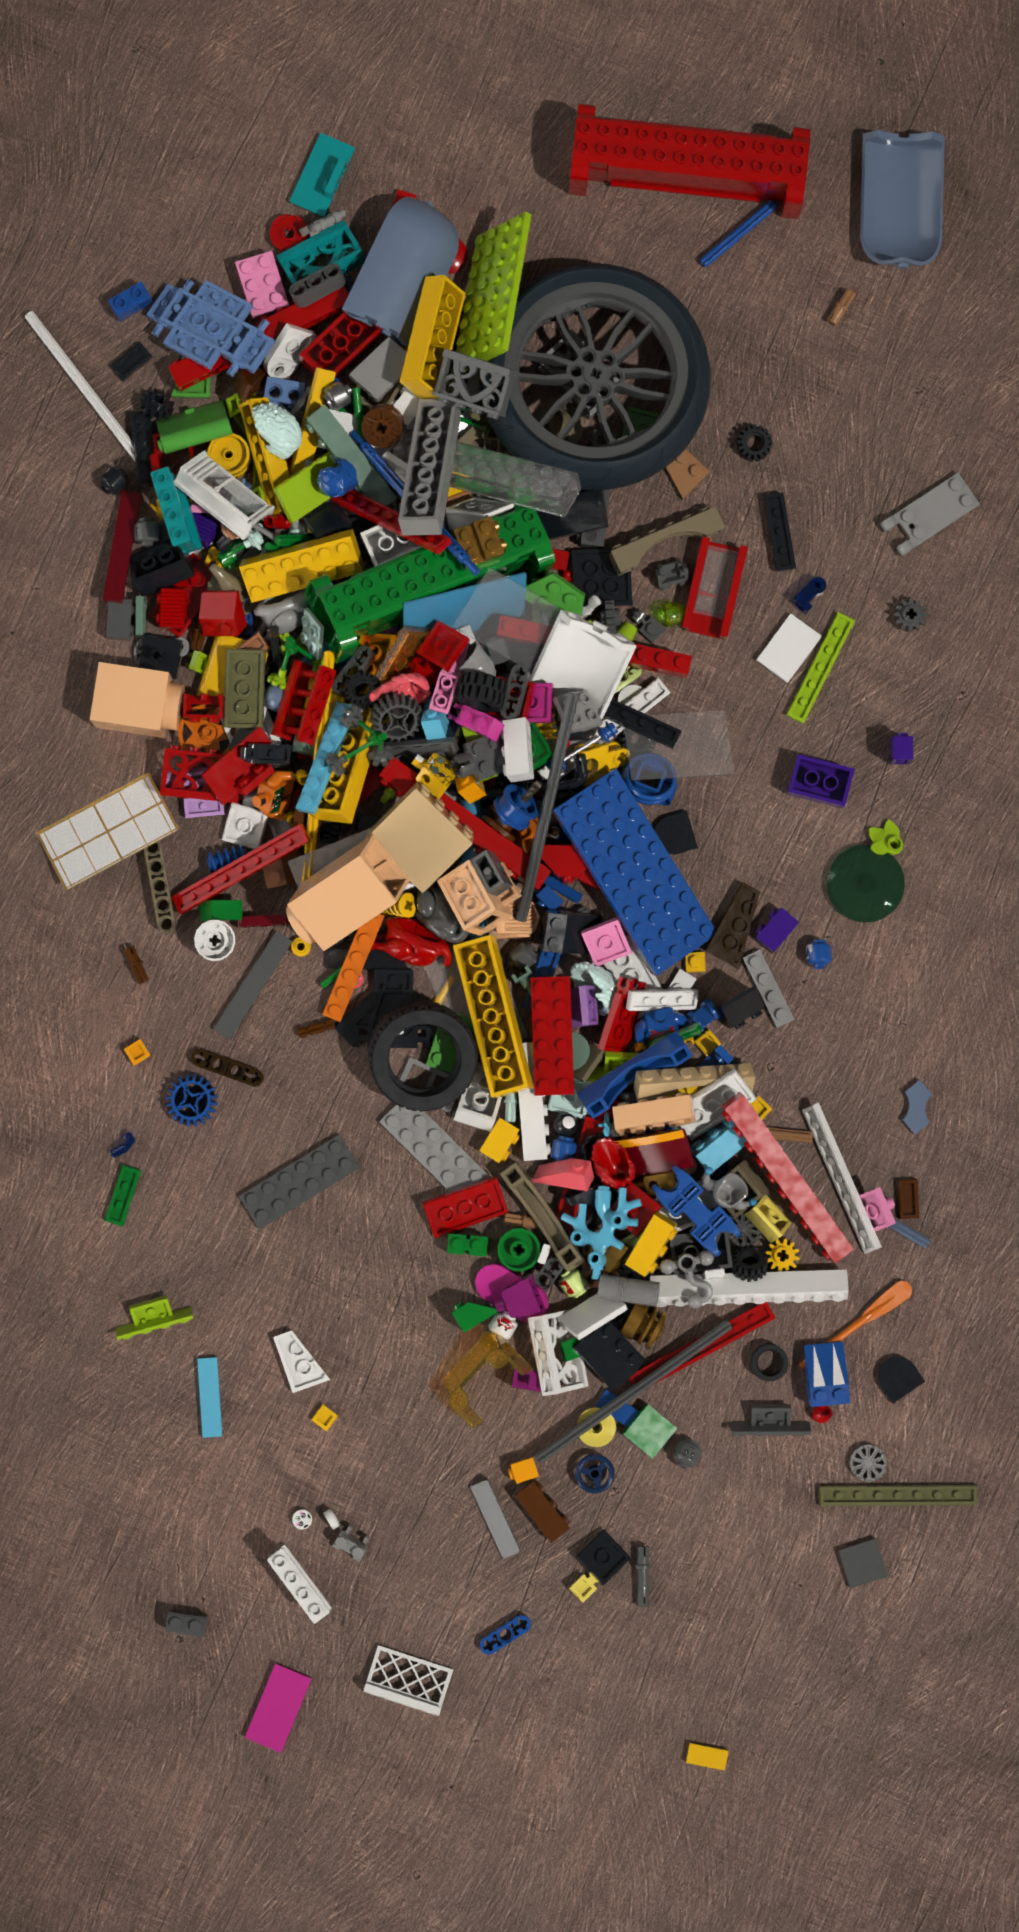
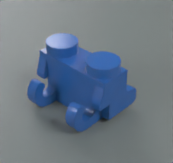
[686,999,723,1037]

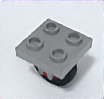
[552,689,603,738]

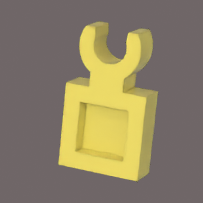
[568,1572,598,1603]

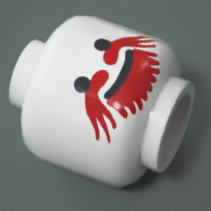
[488,1311,518,1341]

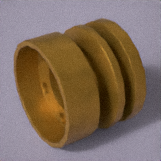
[620,1304,668,1349]

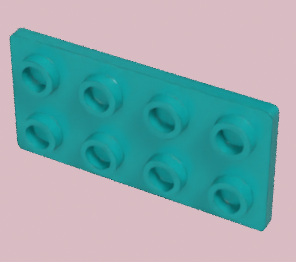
[290,133,355,217]

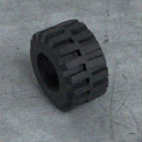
[455,672,508,713]

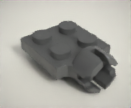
[451,736,505,782]

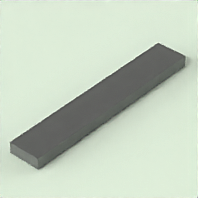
[213,931,293,1040]

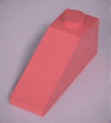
[532,1158,594,1191]

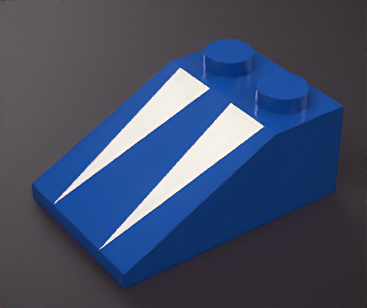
[803,1341,850,1407]

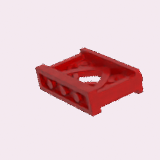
[160,745,239,803]

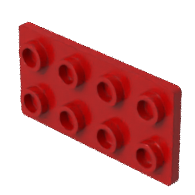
[201,727,275,805]

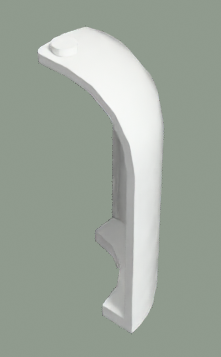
[529,610,637,764]

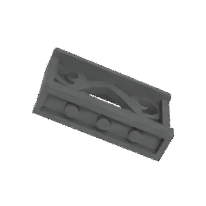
[432,349,519,420]

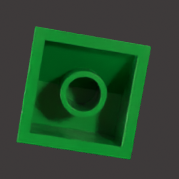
[452,1301,498,1333]

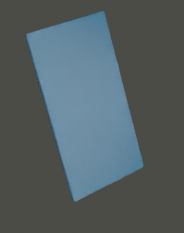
[402,572,527,648]

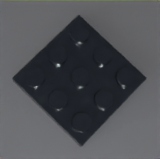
[571,548,633,608]

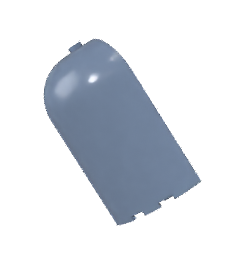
[860,130,945,270]
[342,197,459,347]

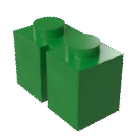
[447,1234,488,1257]

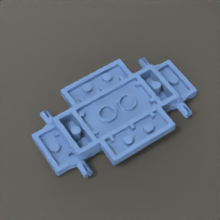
[146,279,275,377]

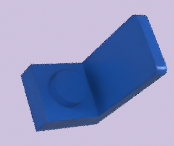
[697,1045,733,1067]

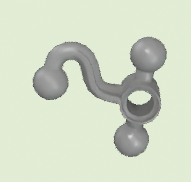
[660,1250,714,1309]

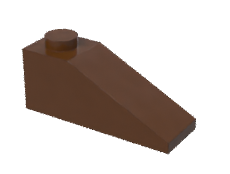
[235,366,267,403]

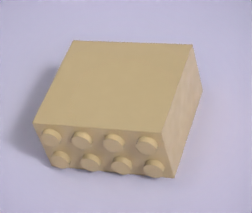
[366,782,474,893]

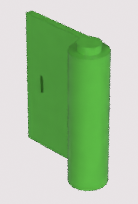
[156,400,233,454]

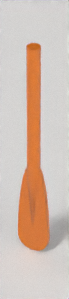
[798,1280,912,1370]

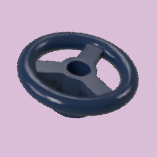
[575,1454,615,1494]

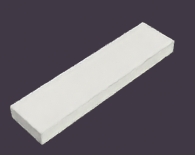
[626,989,699,1011]

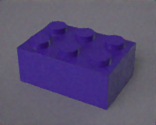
[787,754,855,809]

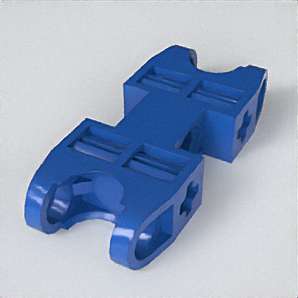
[651,1165,741,1257]

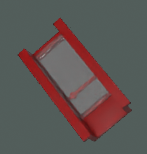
[682,537,748,640]

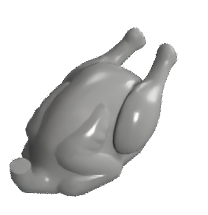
[253,588,313,644]

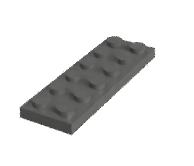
[239,1134,360,1230]

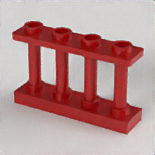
[271,660,336,745]

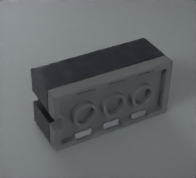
[383,723,466,774]

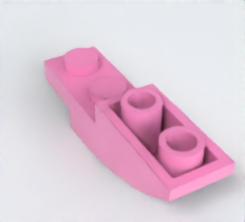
[429,642,470,715]

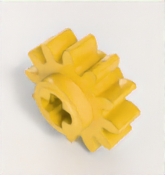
[765,1238,800,1272]

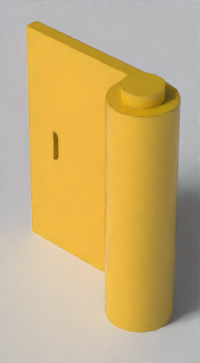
[196,636,270,696]

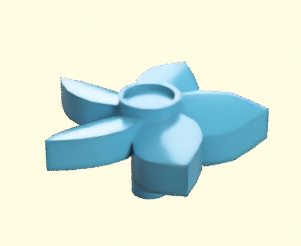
[599,1113,611,1137]

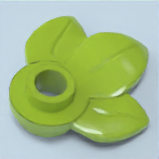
[869,819,903,855]

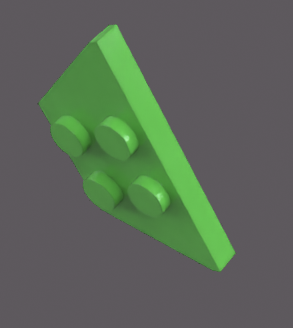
[525,571,585,620]

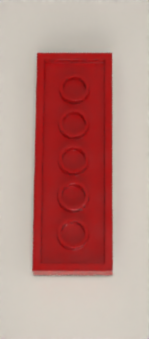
[531,976,575,1096]

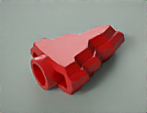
[407,656,441,688]

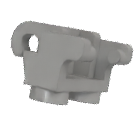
[332,1525,370,1563]

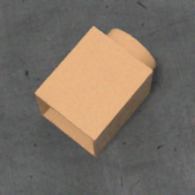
[90,662,185,738]

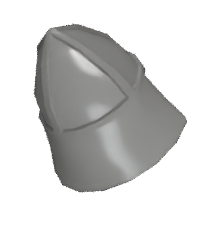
[459,640,496,676]

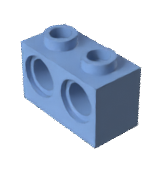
[263,376,306,411]

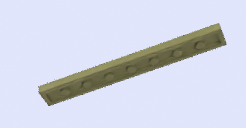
[819,1485,978,1506]

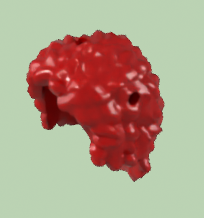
[591,1137,636,1189]

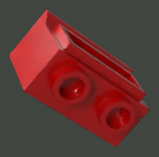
[183,694,225,723]

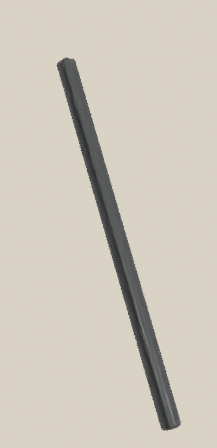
[515,692,579,922]
[535,1320,732,1464]

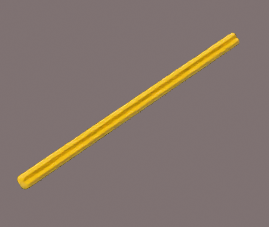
[301,651,335,883]

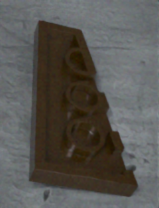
[705,882,760,969]

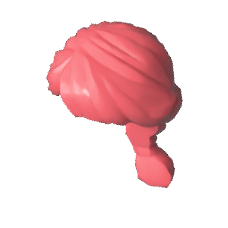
[369,672,431,704]

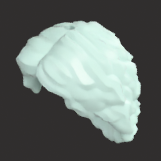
[252,402,302,460]
[570,961,618,1016]

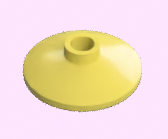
[577,1407,616,1447]

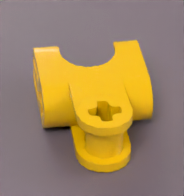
[575,741,630,786]

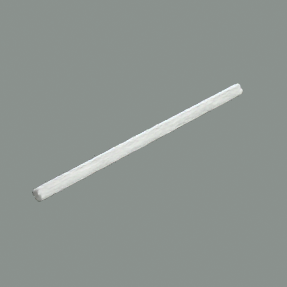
[25,311,136,463]

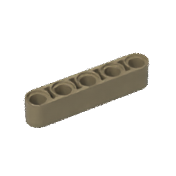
[144,841,176,934]

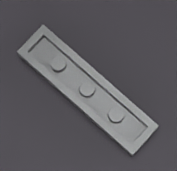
[742,950,795,1028]

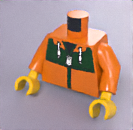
[252,769,308,826]

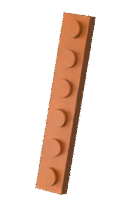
[322,913,385,1022]

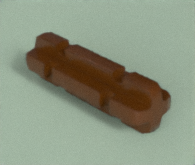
[297,1019,336,1038]

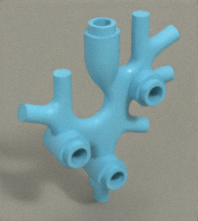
[561,1186,642,1280]

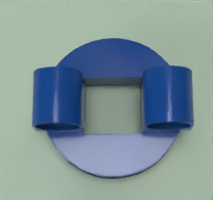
[621,753,678,806]

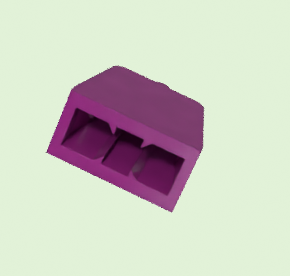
[495,1274,545,1318]

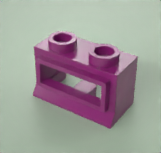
[512,1368,542,1392]

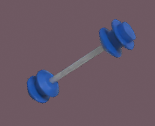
[545,721,618,772]

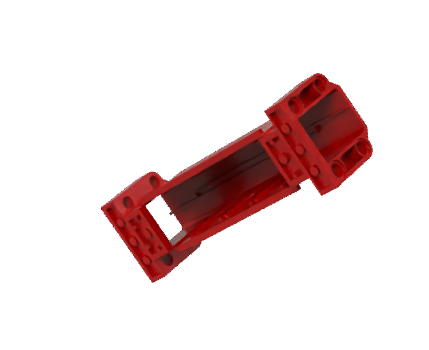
[569,104,811,219]

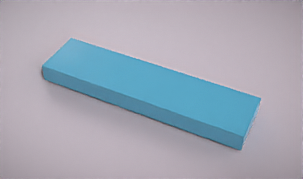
[197,1357,223,1438]

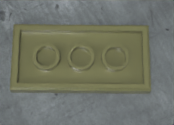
[224,649,266,729]

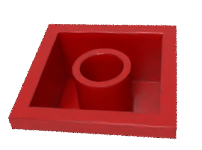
[199,590,247,636]

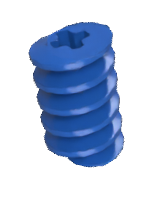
[207,845,246,874]

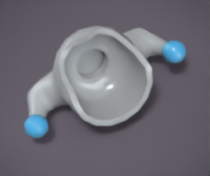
[701,1167,757,1211]

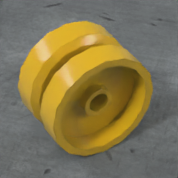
[207,433,251,479]

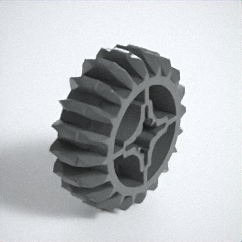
[370,692,423,742]

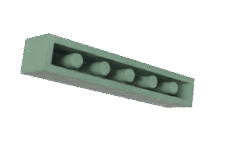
[304,404,397,506]

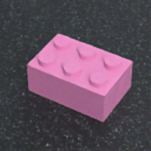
[235,251,289,322]

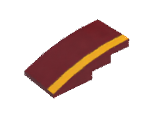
[613,1129,695,1177]

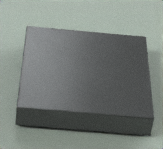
[838,1538,888,1588]

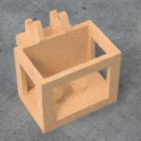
[437,860,522,936]

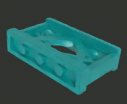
[276,220,366,284]
[150,467,203,554]

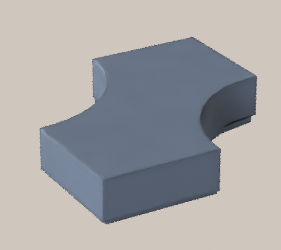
[902,1080,932,1135]

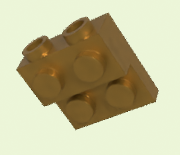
[452,516,506,568]

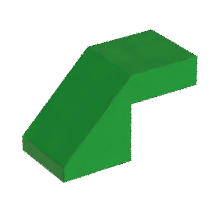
[200,900,242,921]

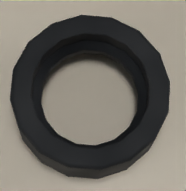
[750,1344,788,1381]

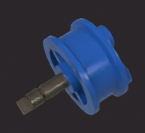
[493,780,542,830]

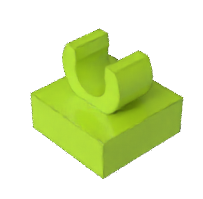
[185,650,209,675]

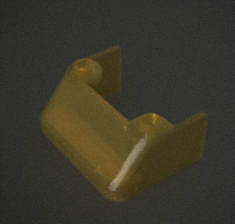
[443,1331,534,1428]

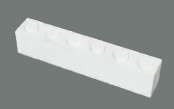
[518,1042,551,1161]

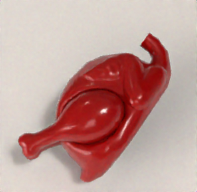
[371,916,452,967]

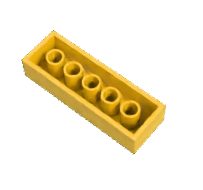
[400,275,466,399]
[239,529,365,603]

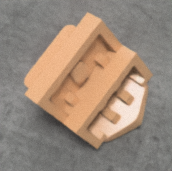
[489,898,541,940]

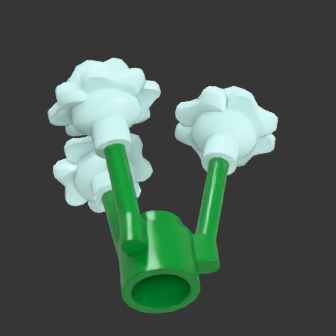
[217,521,270,570]

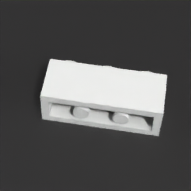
[501,717,534,782]

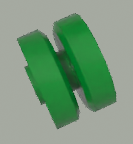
[498,1228,540,1271]

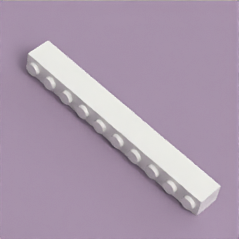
[650,1269,849,1307]

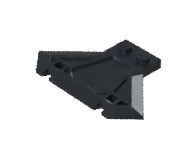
[335,969,437,1049]

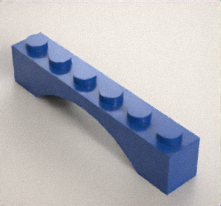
[577,1031,693,1119]

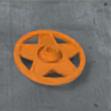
[178,705,236,762]

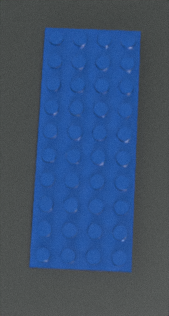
[552,768,716,976]

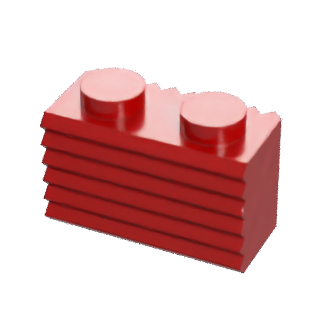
[156,588,186,630]

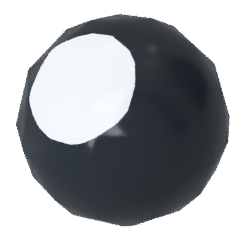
[553,1112,578,1137]

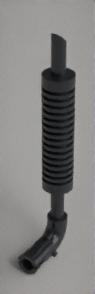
[457,753,590,804]

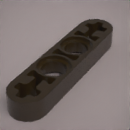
[191,1049,264,1087]

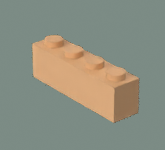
[612,1093,696,1138]

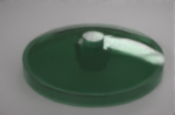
[826,845,905,923]

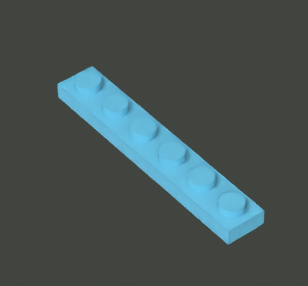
[296,702,351,815]

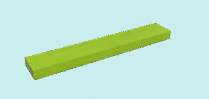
[786,612,855,724]

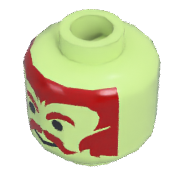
[558,1269,588,1298]

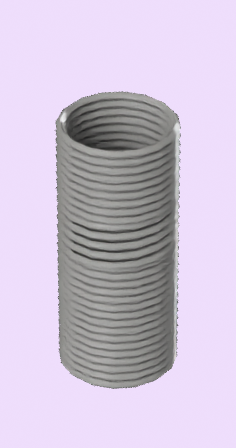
[598,1274,660,1307]

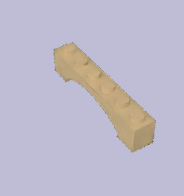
[634,1063,755,1101]

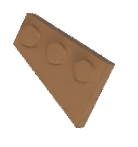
[666,449,710,500]

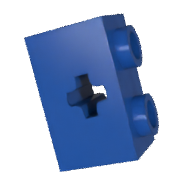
[108,281,153,322]

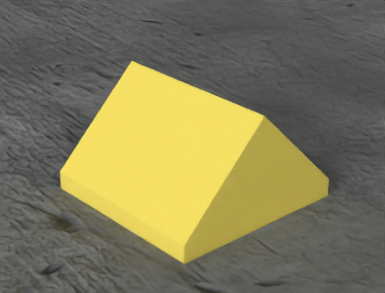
[744,1194,792,1243]

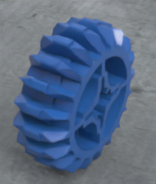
[165,1074,218,1127]

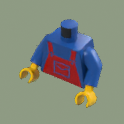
[634,1007,694,1053]

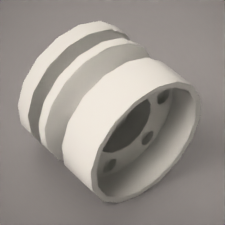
[194,920,235,961]

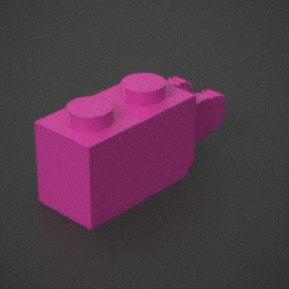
[447,703,505,742]

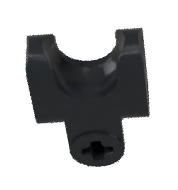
[564,1181,619,1230]

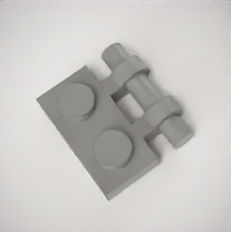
[299,209,346,237]

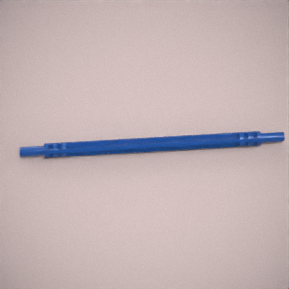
[350,431,480,576]

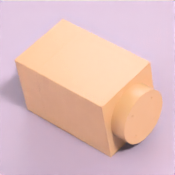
[286,834,410,951]

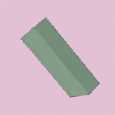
[135,596,146,638]

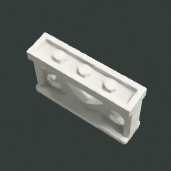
[528,1309,588,1396]
[267,1544,332,1624]

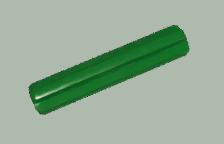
[274,534,321,547]
[649,1023,702,1048]

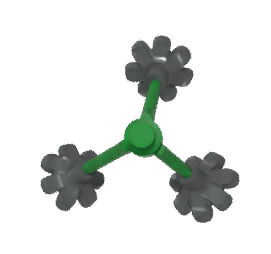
[326,704,394,777]

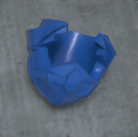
[317,457,359,498]

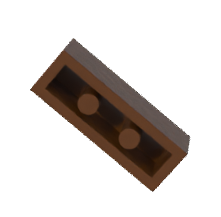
[515,1480,570,1543]

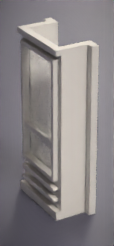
[174,450,275,540]

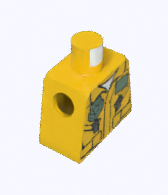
[411,753,460,799]

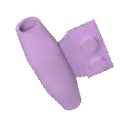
[166,765,225,818]

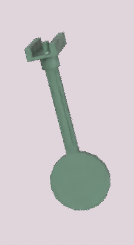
[511,965,590,1070]

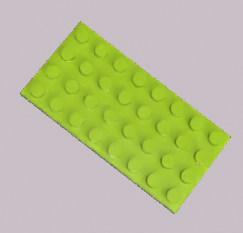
[453,211,532,371]

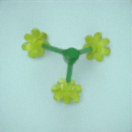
[267,632,324,690]

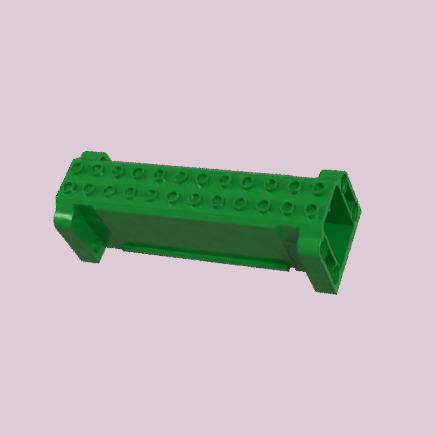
[304,492,555,664]

